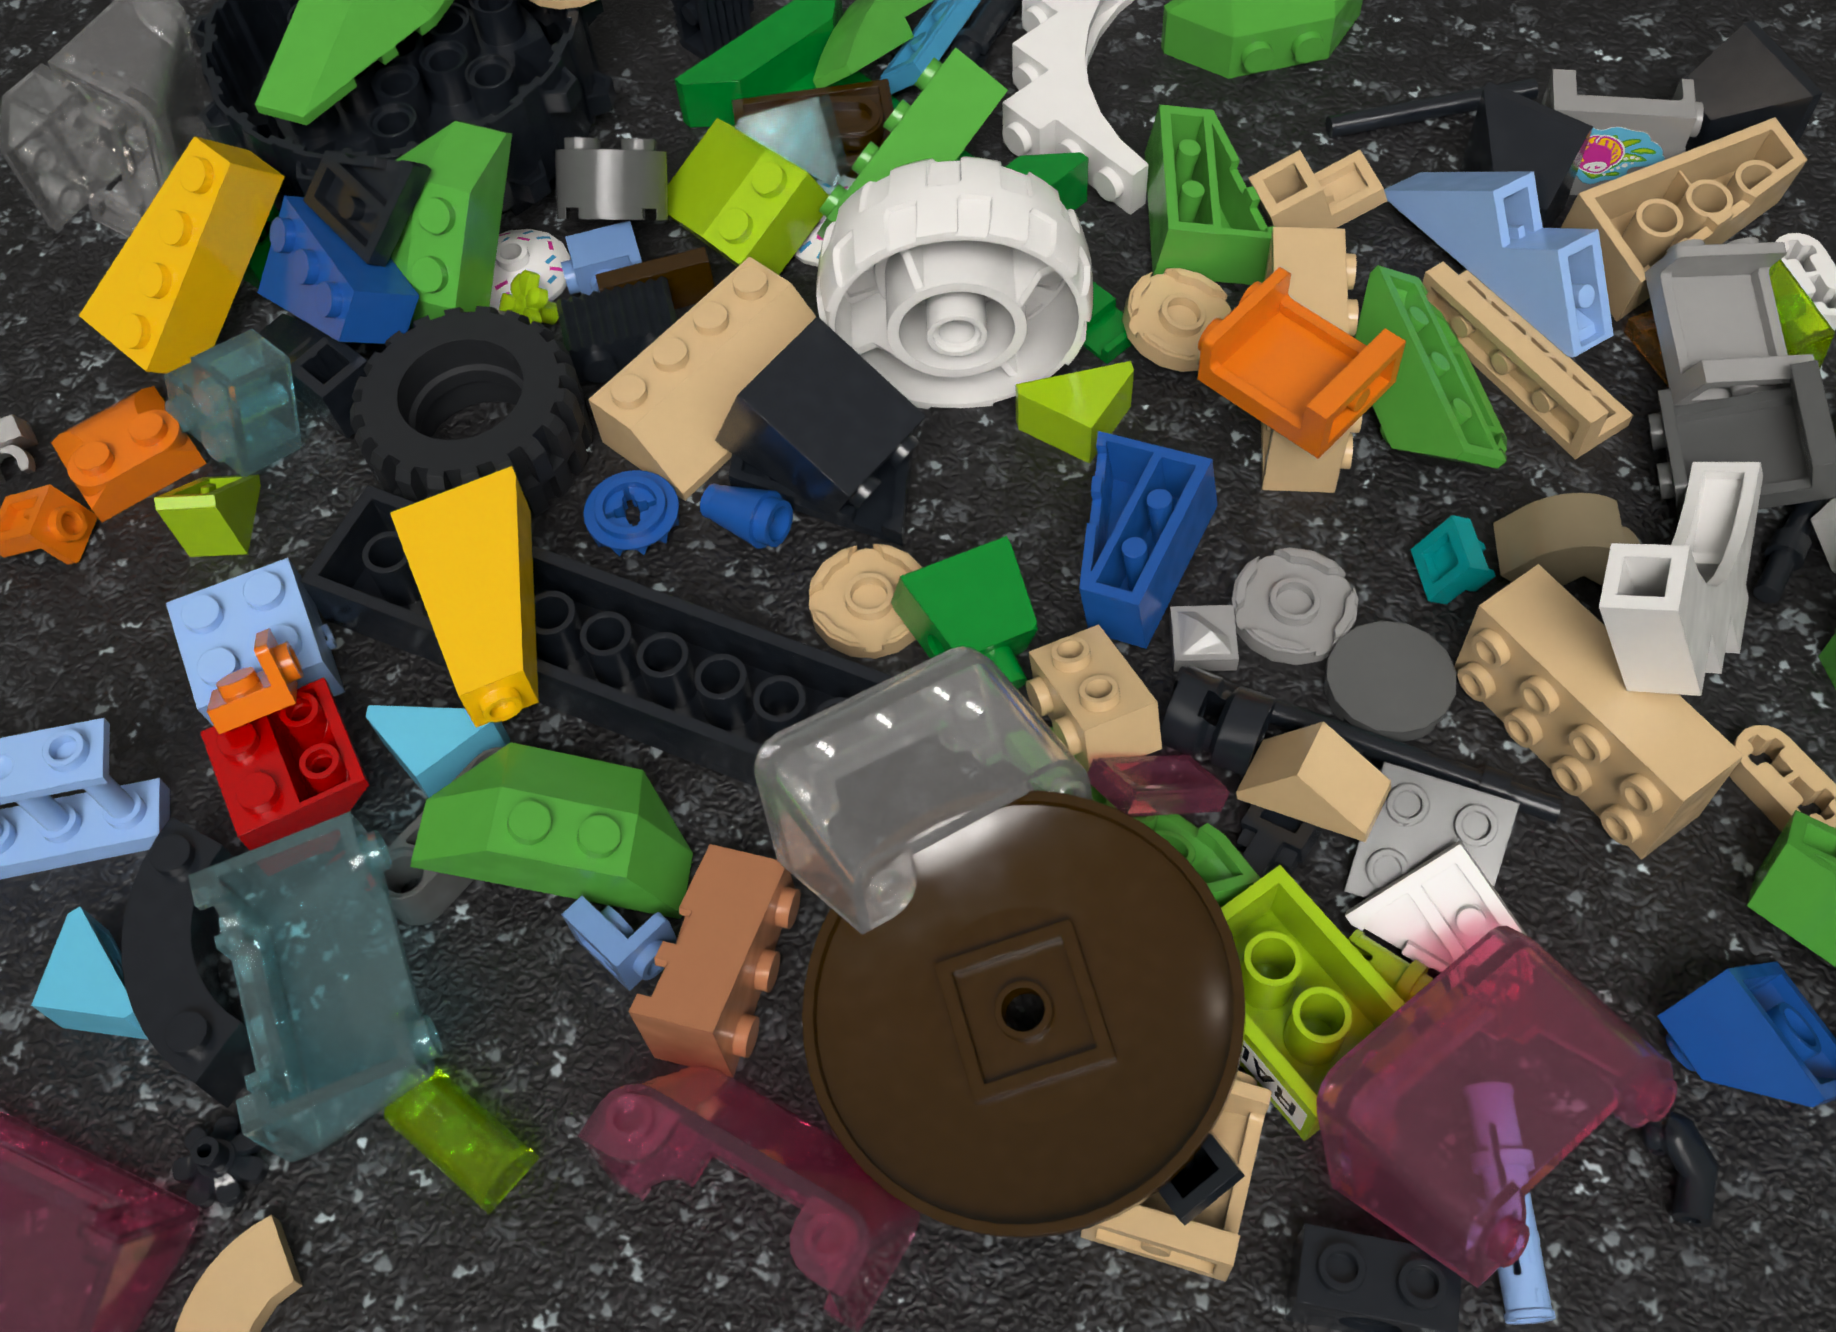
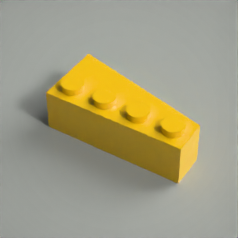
[79,136,285,378]

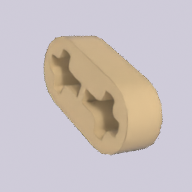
[1729,725,1836,832]

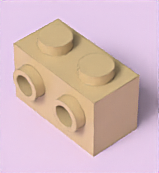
[1026,624,1162,778]

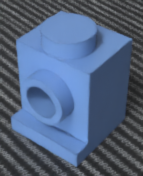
[561,220,642,295]

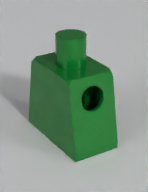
[891,536,1037,698]

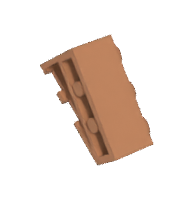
[629,844,800,1078]

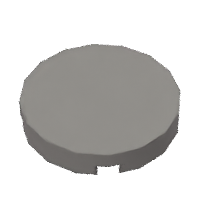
[1231,547,1359,665]

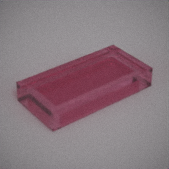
[1085,755,1230,817]

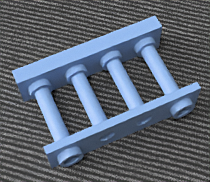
[0,718,170,880]

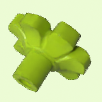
[499,270,559,325]

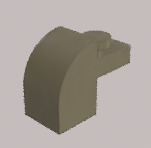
[1493,493,1640,586]

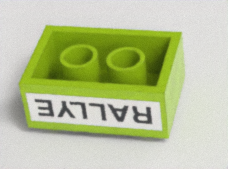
[1221,865,1429,1142]

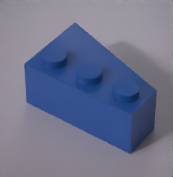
[1079,431,1218,649]

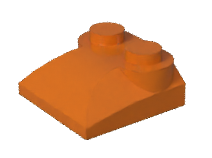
[51,386,207,523]

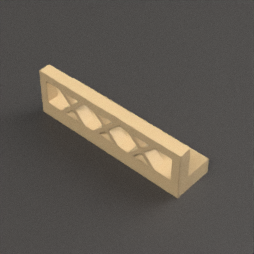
[1423,261,1633,460]

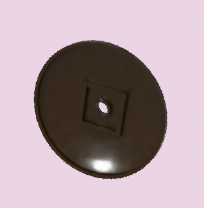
[802,790,1246,1238]

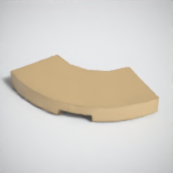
[175,1215,303,1332]

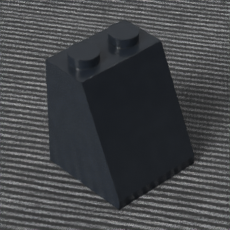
[715,316,926,517]

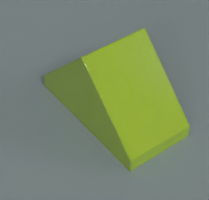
[1015,361,1134,464]
[154,475,261,557]

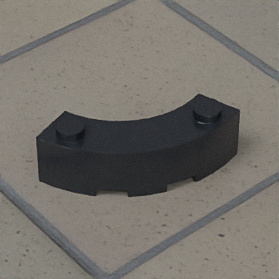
[122,817,271,1108]

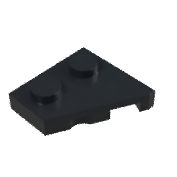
[303,150,432,267]

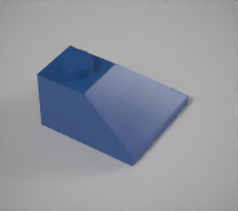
[1657,961,1836,1108]

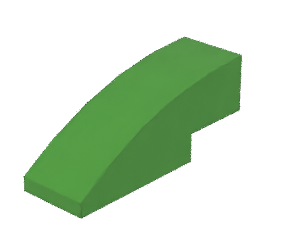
[813,0,933,88]

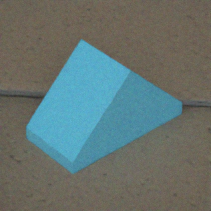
[365,705,510,798]
[31,906,149,1040]

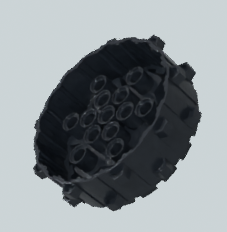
[191,0,616,216]

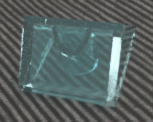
[735,94,849,188]

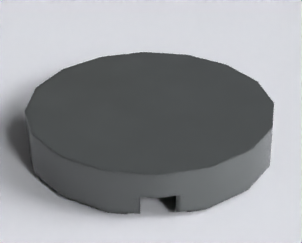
[1324,620,1457,742]

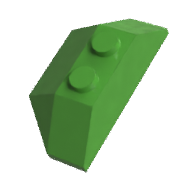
[1161,0,1363,79]
[390,121,512,329]
[1355,265,1507,469]
[410,742,693,919]

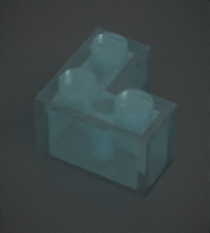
[164,329,302,478]

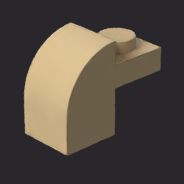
[1248,150,1387,228]

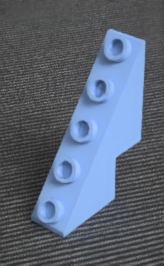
[1384,171,1614,357]

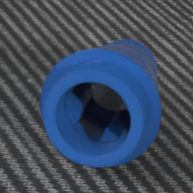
[700,483,793,549]

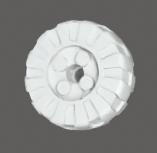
[816,156,1093,409]

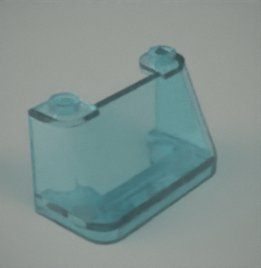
[188,811,443,1163]

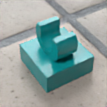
[1410,515,1496,605]

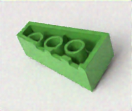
[817,47,1008,238]

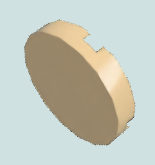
[1122,268,1235,372]
[809,544,922,659]

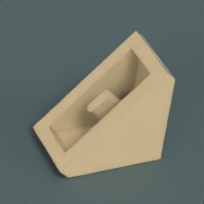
[1236,721,1391,842]

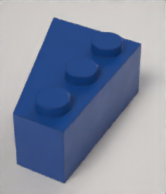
[257,195,419,344]

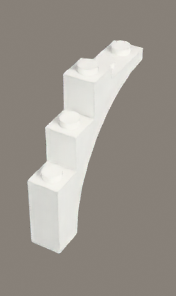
[1002,0,1149,215]
[1599,462,1763,696]

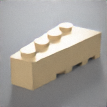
[1561,117,1808,322]

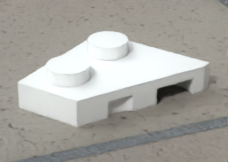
[1345,840,1544,1001]

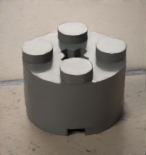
[555,137,668,220]

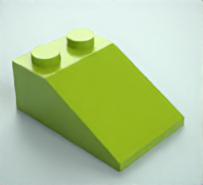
[668,118,829,275]

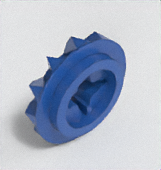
[584,470,680,557]

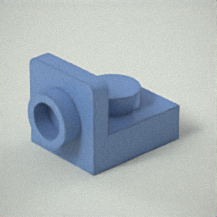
[561,896,677,991]

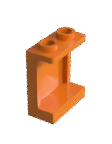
[1197,267,1406,459]

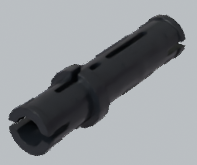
[941,0,1022,67]

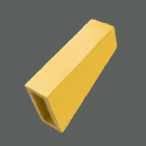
[390,466,539,728]

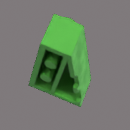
[1145,104,1275,285]

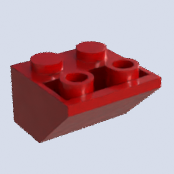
[200,677,369,869]

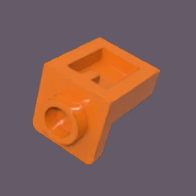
[0,484,97,565]
[207,628,304,735]

